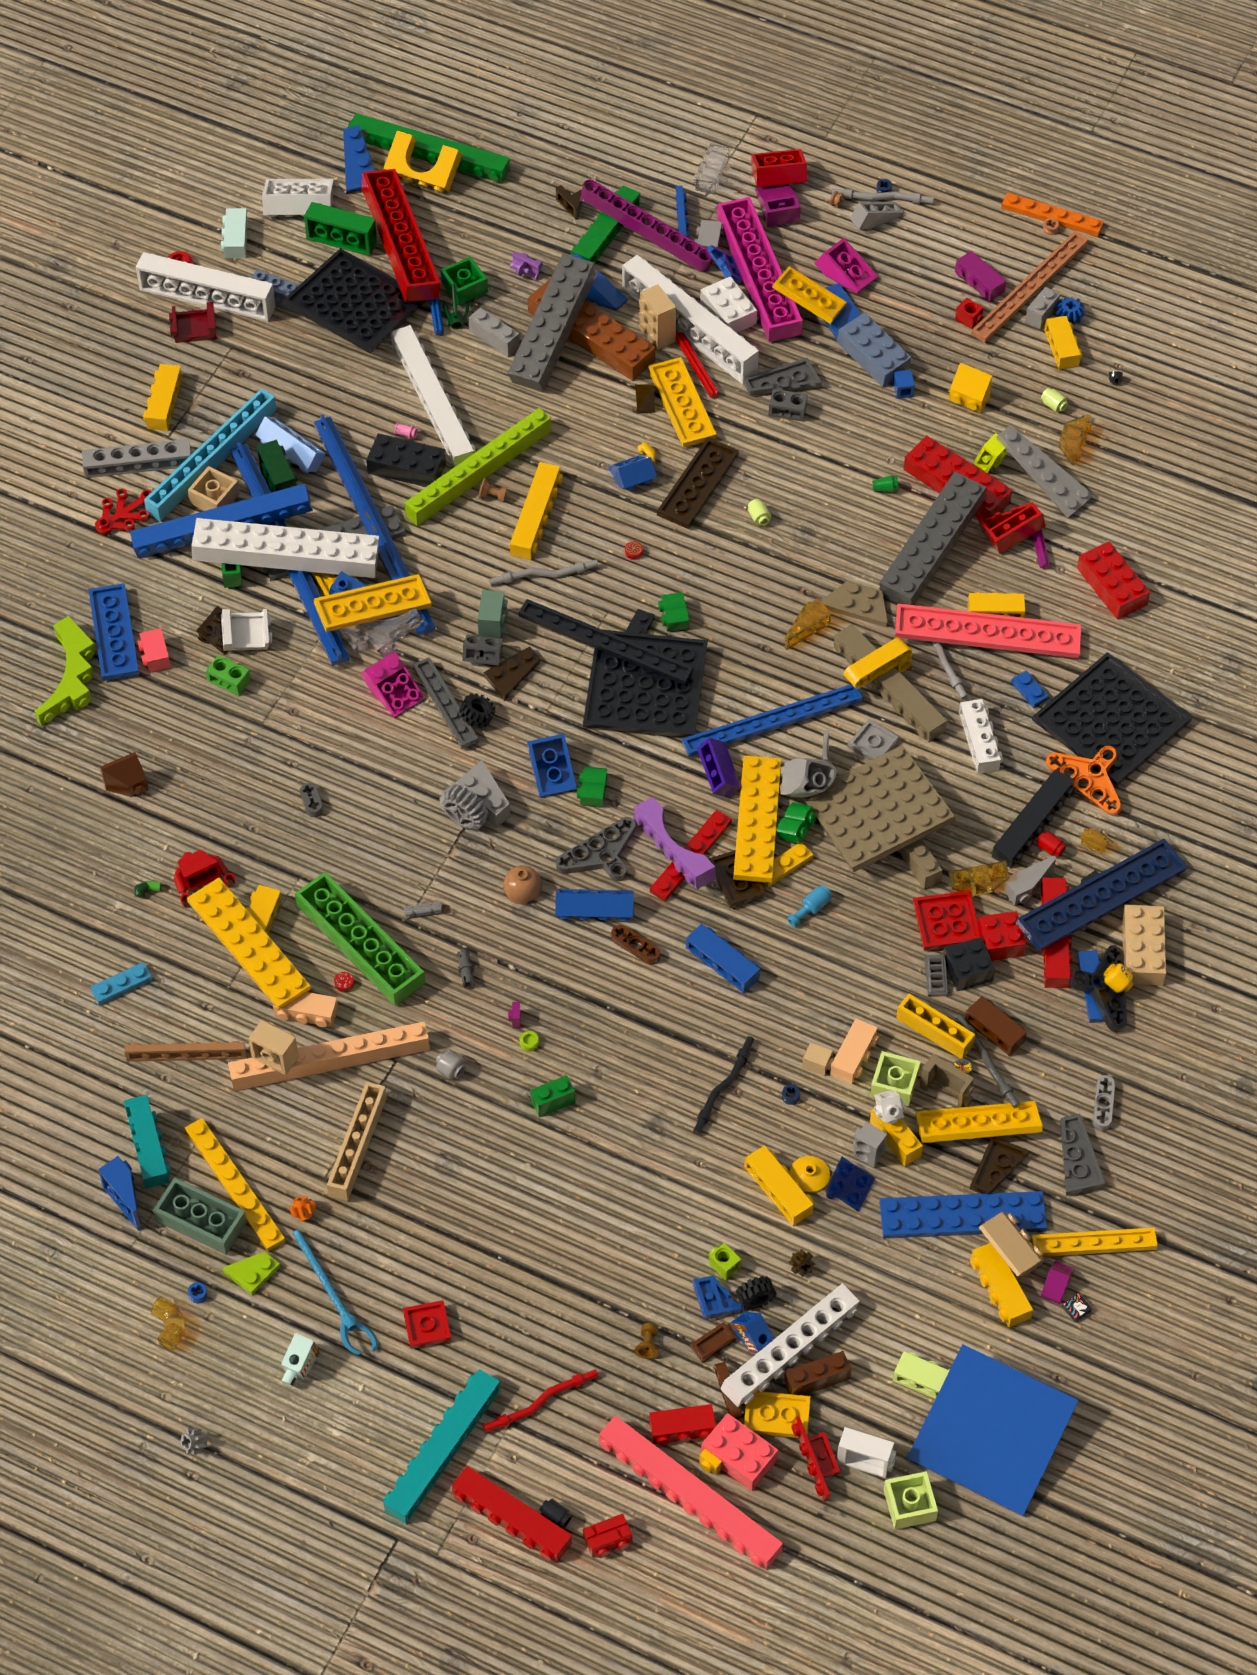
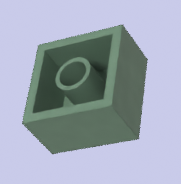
[478,590,508,638]

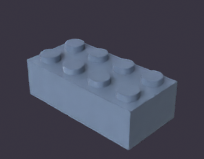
[837,312,911,387]

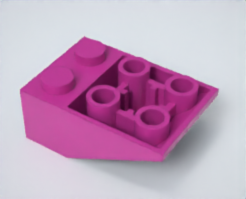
[360,651,425,717]

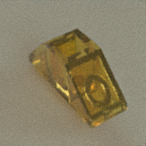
[1059,414,1092,466]
[949,861,1010,896]

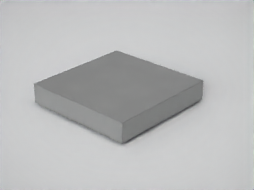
[847,719,900,761]

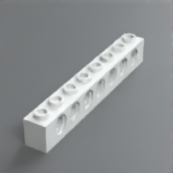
[721,1283,859,1407]

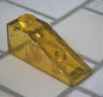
[785,599,831,650]

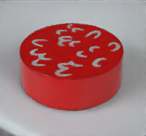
[334,972,354,992]

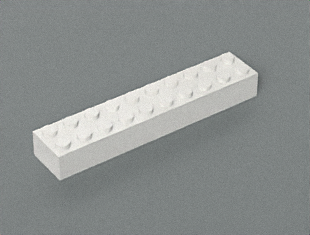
[622,255,759,385]
[191,518,379,578]

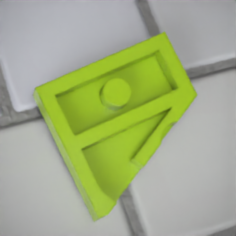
[222,1251,280,1295]

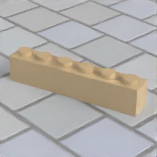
[327,1081,387,1201]

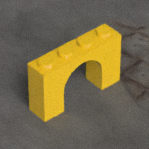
[383,131,462,193]

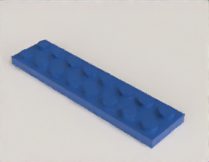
[879,1191,1047,1239]

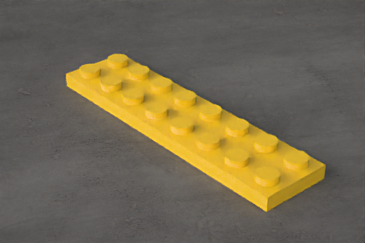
[733,755,781,883]
[187,878,311,1010]

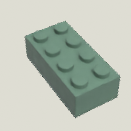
[153,1177,247,1255]

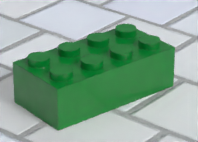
[304,202,377,256]

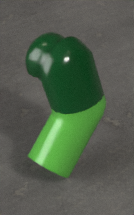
[133,881,162,897]

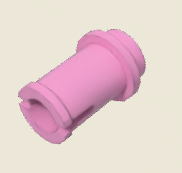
[394,423,418,439]

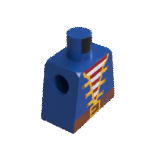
[729,1311,774,1353]

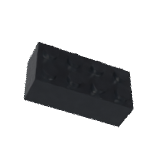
[366,433,447,487]

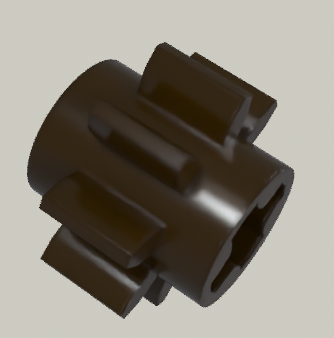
[788,1249,816,1277]

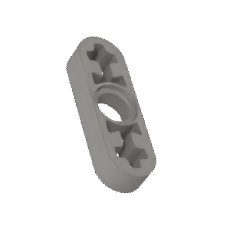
[1093,1075,1115,1131]

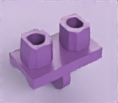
[510,251,543,280]

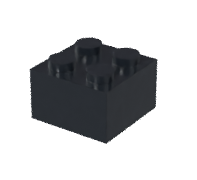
[943,937,995,991]

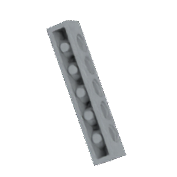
[82,439,191,478]

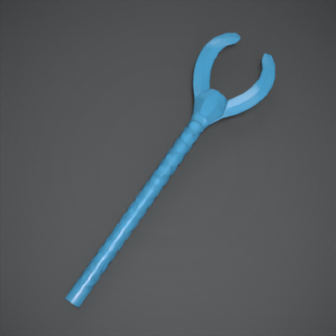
[293,1230,378,1355]

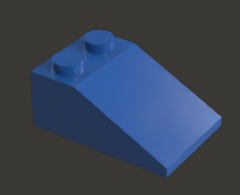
[527,734,577,797]
[98,1156,141,1231]

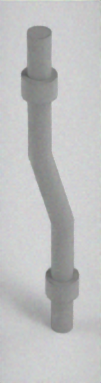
[832,188,934,204]
[489,559,598,586]
[932,642,968,700]

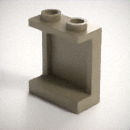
[919,1054,975,1108]

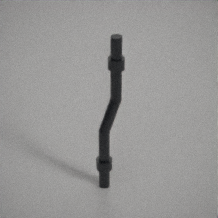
[693,1036,754,1135]

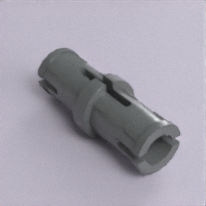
[457,949,475,989]

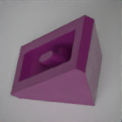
[1040,1261,1075,1304]

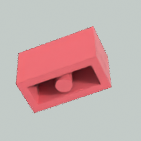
[137,628,171,673]

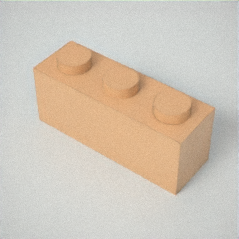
[273,992,338,1027]
[830,1019,879,1084]

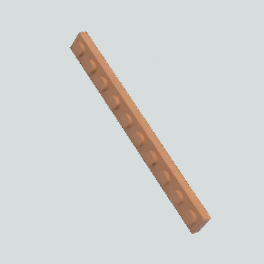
[971,231,1089,343]

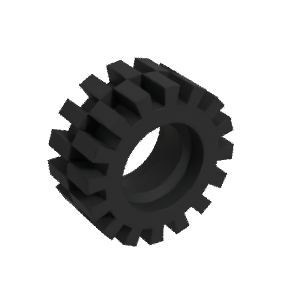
[459,693,496,728]
[736,1276,777,1310]

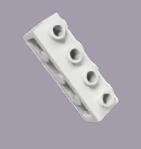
[959,699,1003,774]

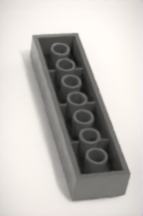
[507,253,598,392]
[879,472,986,605]

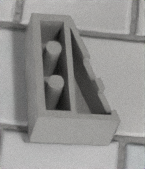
[455,760,510,828]

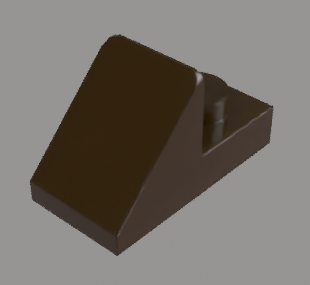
[556,185,582,220]

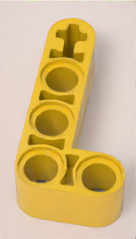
[843,637,912,689]

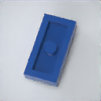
[1011,670,1049,708]

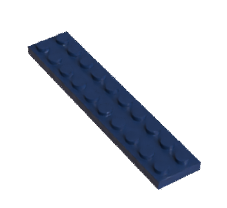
[1016,839,1188,952]

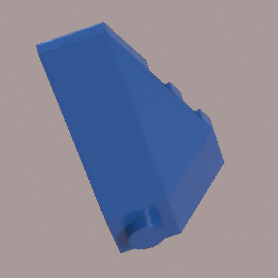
[573,253,628,311]

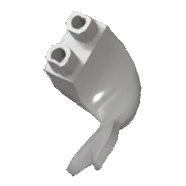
[779,730,837,798]

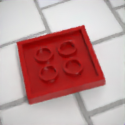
[913,890,981,951]

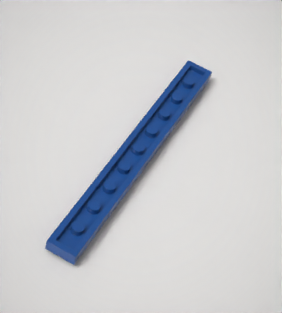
[682,684,863,757]

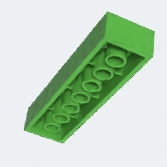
[295,872,425,1006]

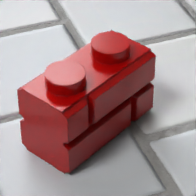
[583,1513,633,1558]

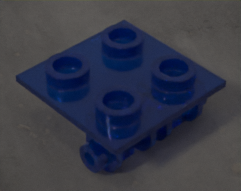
[825,1156,875,1212]

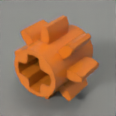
[289,1196,317,1221]

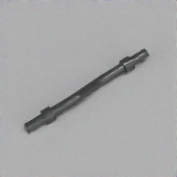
[956,1014,1020,1109]

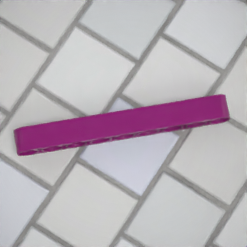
[581,179,712,272]

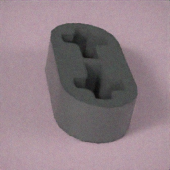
[300,783,323,817]

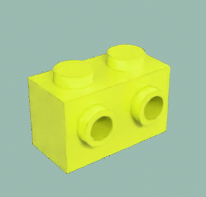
[973,433,1008,474]

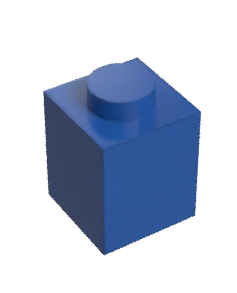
[893,370,915,399]

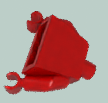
[174,850,235,908]

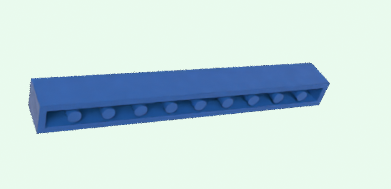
[130,484,313,559]

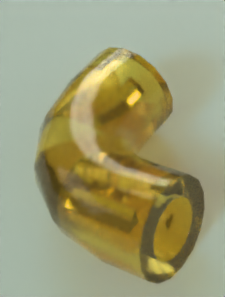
[151,1296,185,1350]

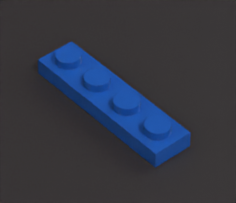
[676,185,690,238]

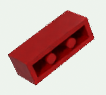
[649,1404,716,1445]

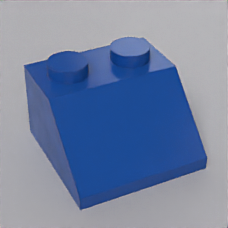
[608,455,657,490]

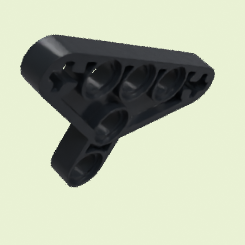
[1069,945,1127,1033]

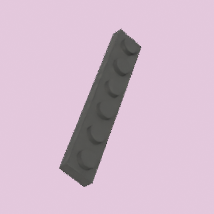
[413,657,479,749]

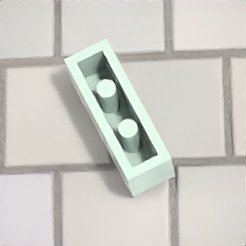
[221,208,248,258]

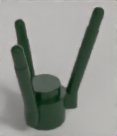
[443,283,471,329]

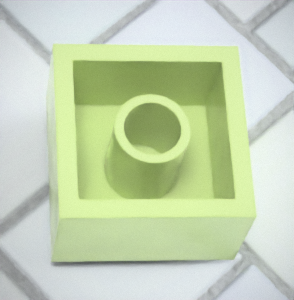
[870,1051,921,1107]
[884,1471,938,1530]

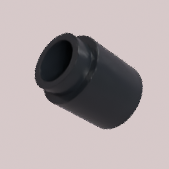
[539,1498,573,1529]

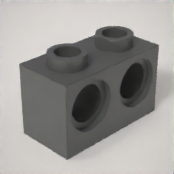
[768,389,808,422]
[462,635,503,665]

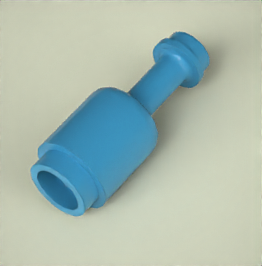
[787,885,832,927]

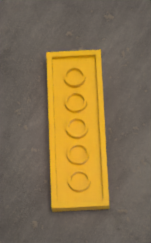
[648,357,717,448]
[314,574,431,632]
[915,1101,1042,1143]

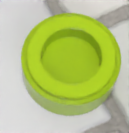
[519,1031,539,1052]

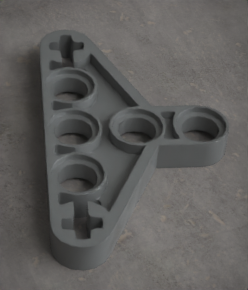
[556,817,636,881]

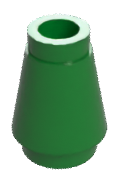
[872,475,899,492]

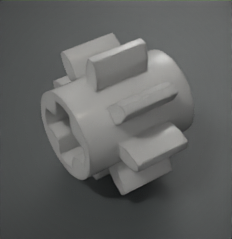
[181,1427,207,1455]

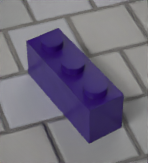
[697,738,741,798]

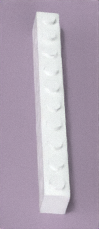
[391,325,476,467]

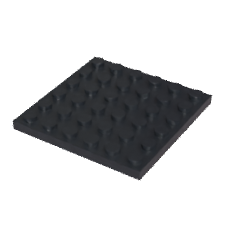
[283,248,426,354]
[583,630,708,738]
[1032,652,1192,787]

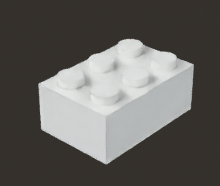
[700,277,757,333]

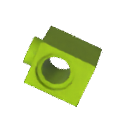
[709,1243,741,1280]

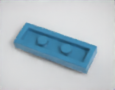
[90,962,153,1006]

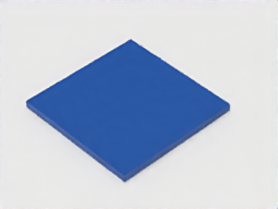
[907,1344,1079,1516]

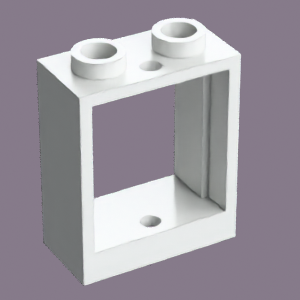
[837,1427,896,1478]

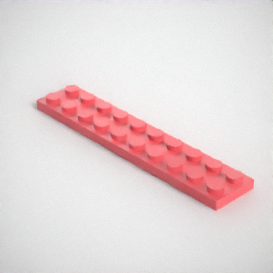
[895,604,1081,658]

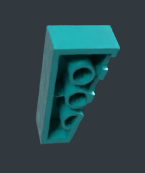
[124,1095,172,1189]

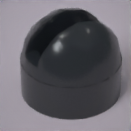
[1109,371,1123,385]

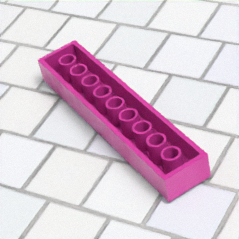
[717,197,803,342]

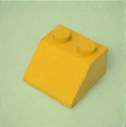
[949,363,993,413]

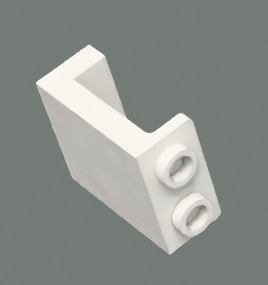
[221,609,272,651]

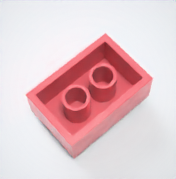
[701,1413,778,1491]

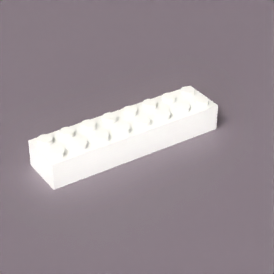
[136,252,276,322]

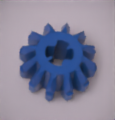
[1055,296,1085,325]

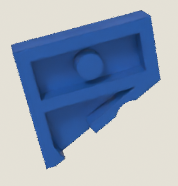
[707,245,743,285]
[692,1276,743,1319]

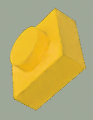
[699,1449,722,1475]

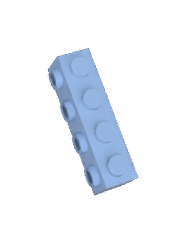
[256,417,326,473]

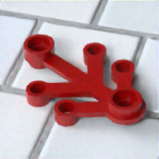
[95,488,152,534]

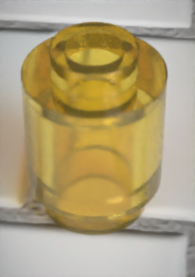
[1080,827,1110,853]

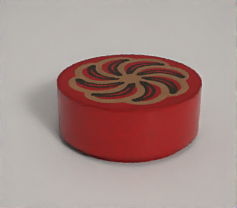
[625,541,643,560]

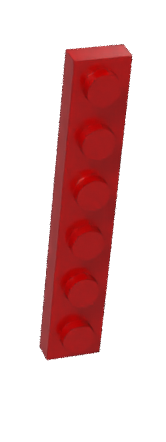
[650,810,732,902]

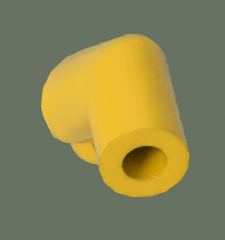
[638,442,656,465]

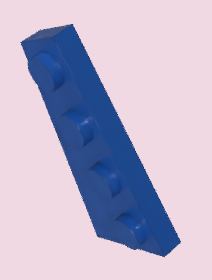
[343,125,375,194]

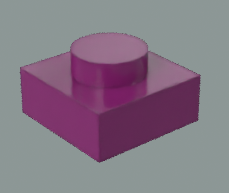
[508,1002,521,1029]

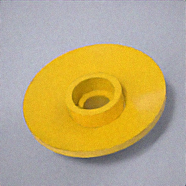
[789,1156,830,1193]

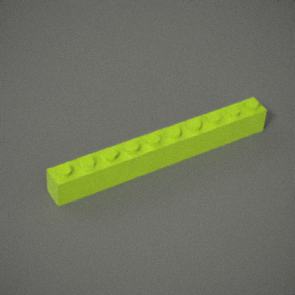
[404,408,551,526]

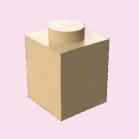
[802,1042,834,1076]

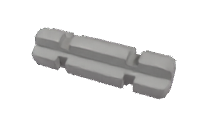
[404,902,442,918]

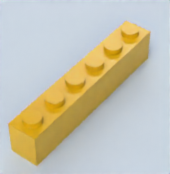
[510,462,563,560]

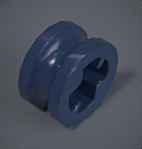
[876,179,892,193]
[782,1084,800,1105]

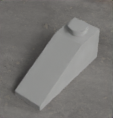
[850,202,904,230]
[1003,856,1056,906]

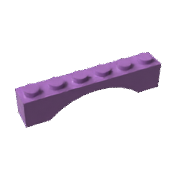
[633,797,716,890]

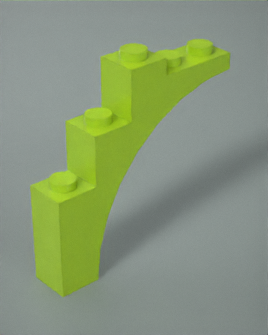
[34,616,96,726]

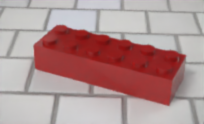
[903,435,1012,519]

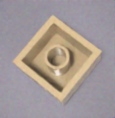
[188,466,240,511]
[248,1020,299,1075]

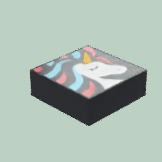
[1062,1293,1092,1322]

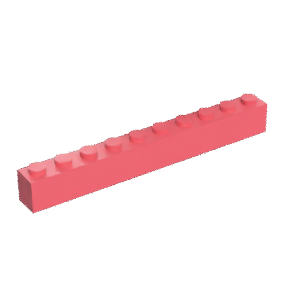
[599,1415,783,1570]

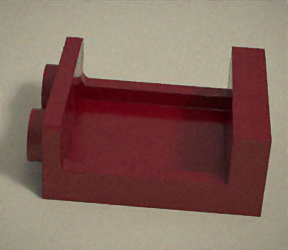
[169,302,217,343]

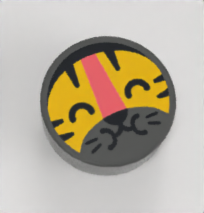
[953,1059,972,1076]

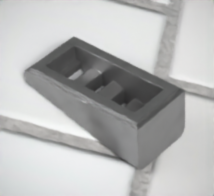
[924,954,948,997]

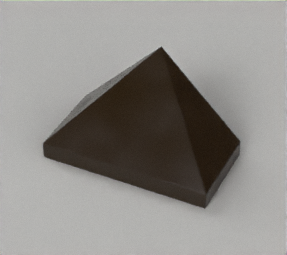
[635,383,655,414]

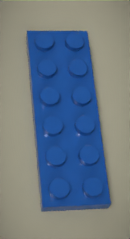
[88,583,140,681]

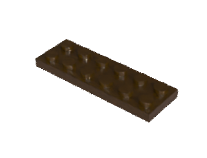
[657,437,739,529]

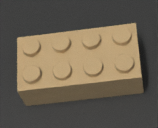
[1122,905,1166,986]

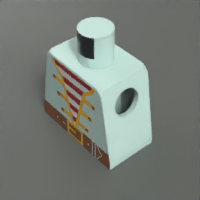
[281,1333,320,1387]

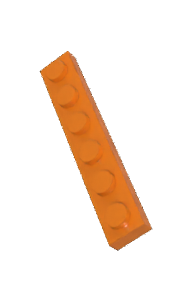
[1001,192,1104,237]

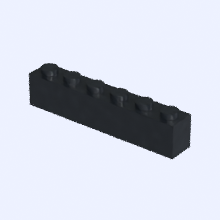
[992,769,1075,868]

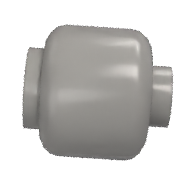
[436,1050,466,1080]

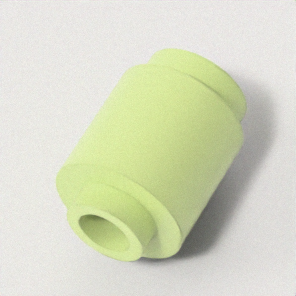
[1041,388,1068,413]
[748,499,771,526]

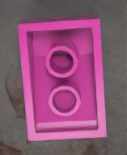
[815,238,878,293]

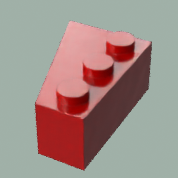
[978,502,1046,554]

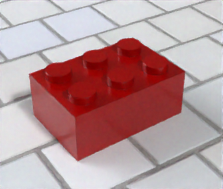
[751,149,807,188]

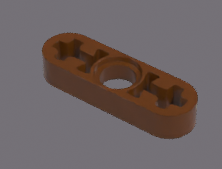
[611,925,660,965]
[714,1362,742,1419]

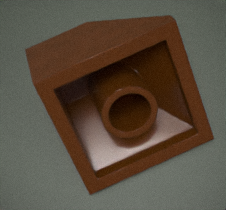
[100,752,149,797]

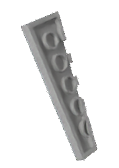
[996,425,1094,518]

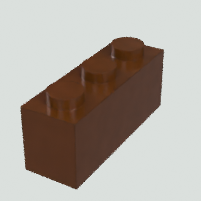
[965,996,1027,1057]
[784,1351,851,1396]

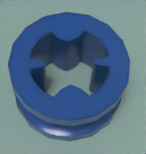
[188,1282,208,1304]

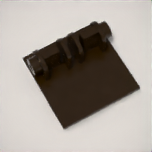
[196,605,227,655]

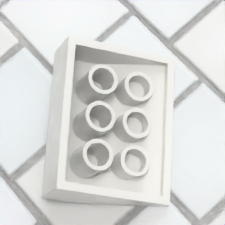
[262,179,334,217]

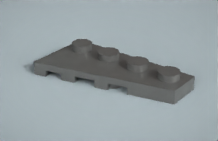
[743,358,822,395]
[1060,1114,1105,1196]

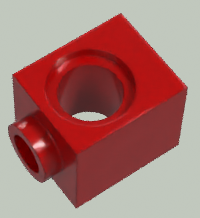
[955,298,984,329]

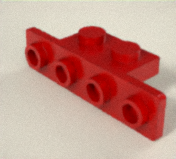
[791,1416,840,1501]

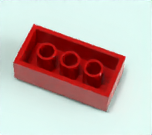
[1077,541,1150,619]

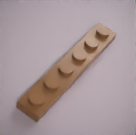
[124,1041,247,1062]

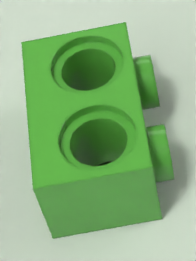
[206,655,251,696]

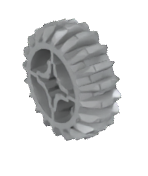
[439,785,488,831]

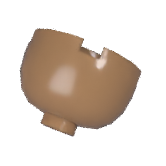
[503,865,542,905]

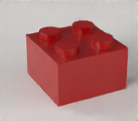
[978,911,1026,961]

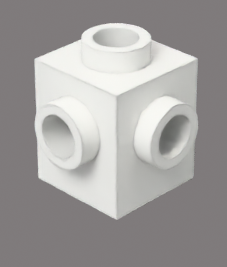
[874,1089,905,1124]

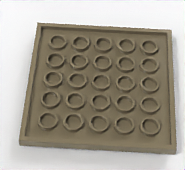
[803,745,956,872]

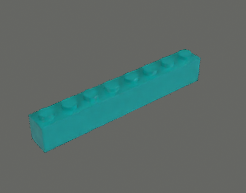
[383,1369,501,1524]

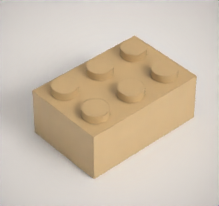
[639,284,676,350]

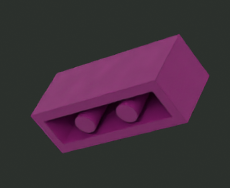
[955,251,1006,302]

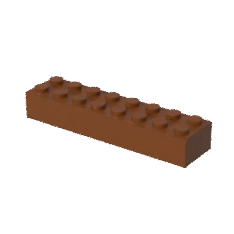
[527,278,656,381]

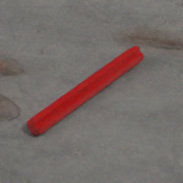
[676,332,719,398]

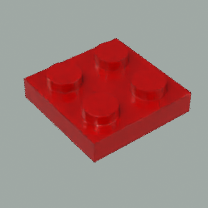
[403,1300,452,1349]

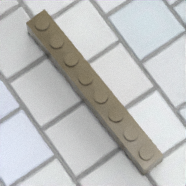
[834,624,947,742]

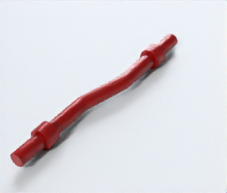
[483,1369,599,1433]

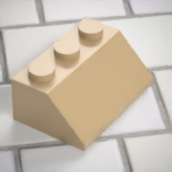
[979,1212,1045,1277]

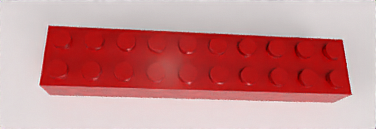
[361,169,441,302]

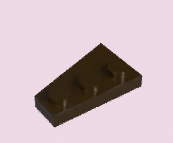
[484,646,540,701]
[970,1137,1030,1195]

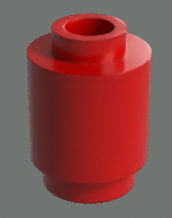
[1037,831,1067,858]

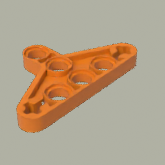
[1046,746,1122,816]

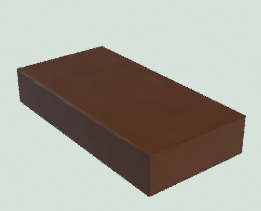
[690,1322,736,1363]

